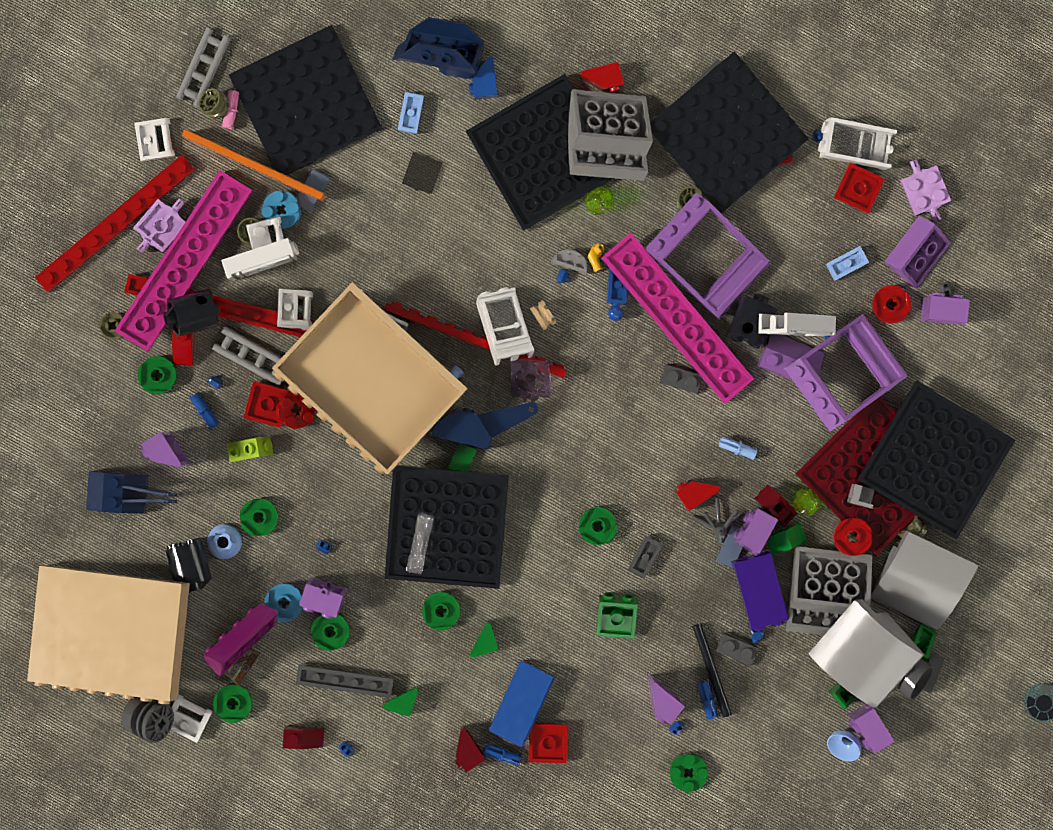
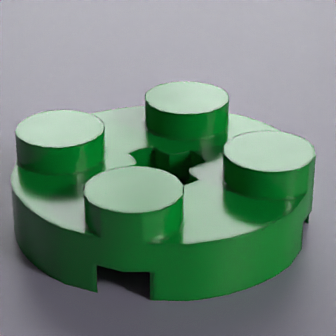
[137,356,177,395]
[240,498,279,536]
[579,507,617,545]
[422,592,460,631]
[311,614,350,651]
[213,684,253,723]
[669,753,708,793]

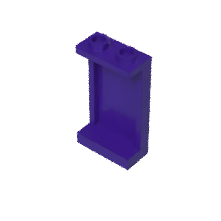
[731,551,788,631]

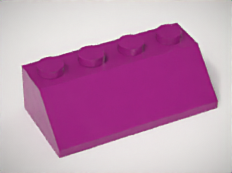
[204,603,278,677]

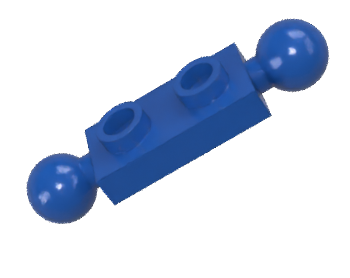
[606,268,627,321]

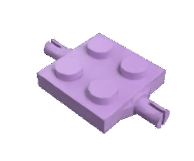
[900,159,951,222]
[133,199,185,253]

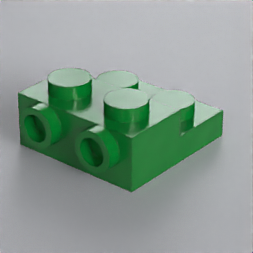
[596,592,638,639]

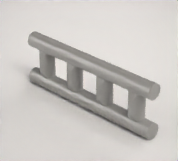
[175,27,231,108]
[212,326,282,386]

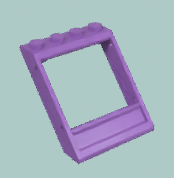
[645,193,771,319]
[785,314,908,432]

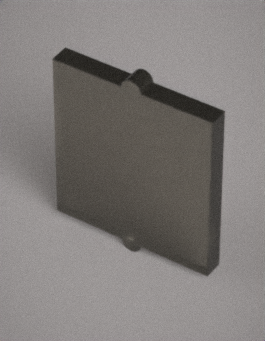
[402,152,443,194]

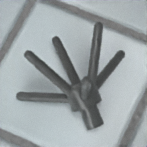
[692,497,744,543]

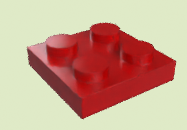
[833,163,884,214]
[243,381,289,428]
[528,723,568,764]

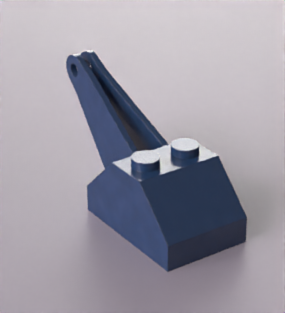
[432,402,538,450]
[86,471,178,514]

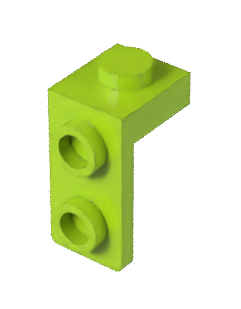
[227,436,274,462]

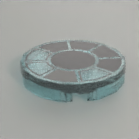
[1023,683,1053,722]

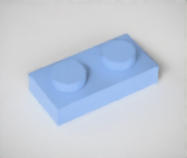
[398,92,424,134]
[825,246,869,281]

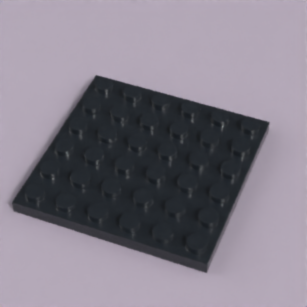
[229,25,382,176]
[650,51,809,213]
[465,74,614,231]
[857,381,1015,539]
[385,465,509,589]

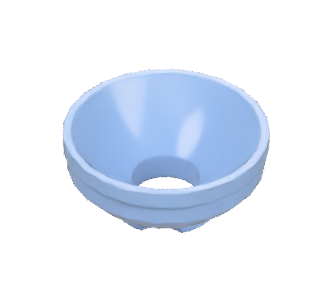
[207,524,242,559]
[827,730,862,761]

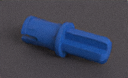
[189,392,219,429]
[697,681,718,720]
[483,744,522,766]

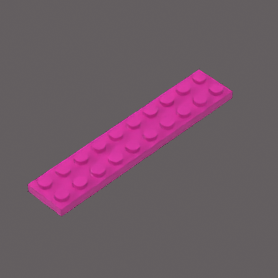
[115,170,253,352]
[601,233,754,404]

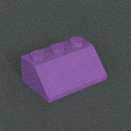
[885,216,951,288]
[757,334,824,382]
[141,432,191,467]
[648,675,685,725]

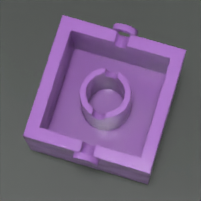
[921,293,970,326]
[733,508,778,556]
[299,577,347,619]
[848,703,895,754]

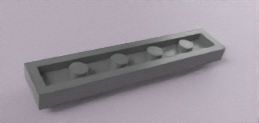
[296,664,394,698]

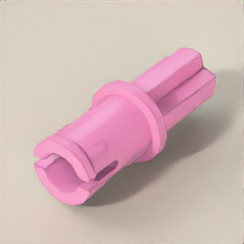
[222,90,239,129]

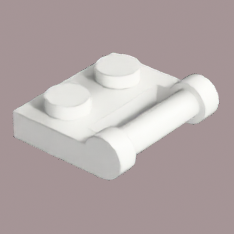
[135,118,175,162]
[246,216,284,250]
[277,289,313,330]
[171,694,213,743]

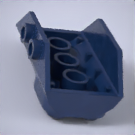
[392,17,484,79]

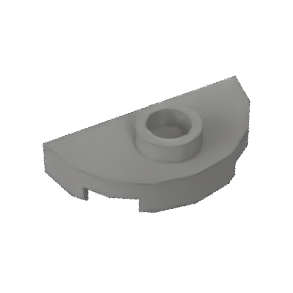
[550,249,588,274]

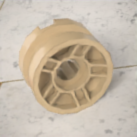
[529,300,557,331]

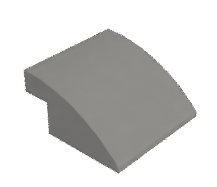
[568,89,653,181]
[871,531,979,630]
[786,546,872,635]
[808,599,925,708]

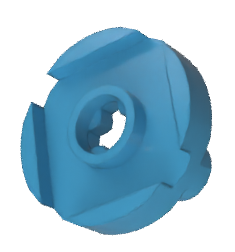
[262,191,301,229]
[265,583,303,622]

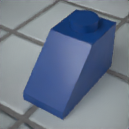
[469,56,497,100]

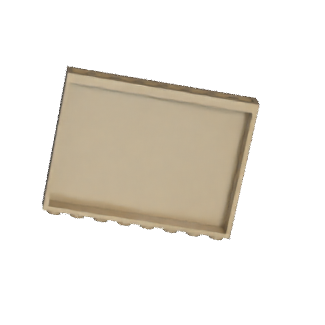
[272,282,468,475]
[27,565,190,704]

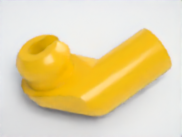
[588,243,605,272]

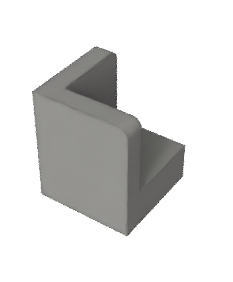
[847,484,874,509]

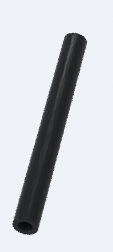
[692,623,732,717]

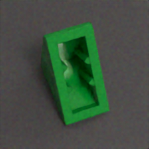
[766,523,807,555]
[469,620,499,658]
[910,623,937,661]
[828,683,856,709]
[382,686,419,717]

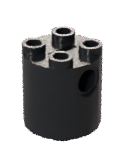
[163,289,220,337]
[728,293,777,349]
[165,538,212,592]

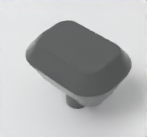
[939,282,952,297]

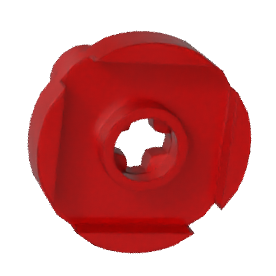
[872,285,911,324]
[276,391,315,429]
[832,518,872,556]

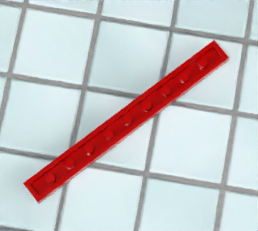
[35,155,195,293]
[124,274,315,337]
[384,301,566,378]

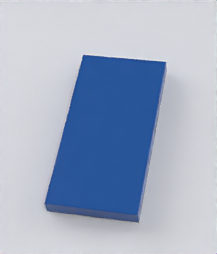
[489,660,555,747]

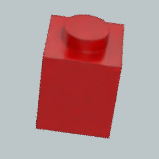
[580,62,624,93]
[172,331,195,366]
[675,480,721,511]

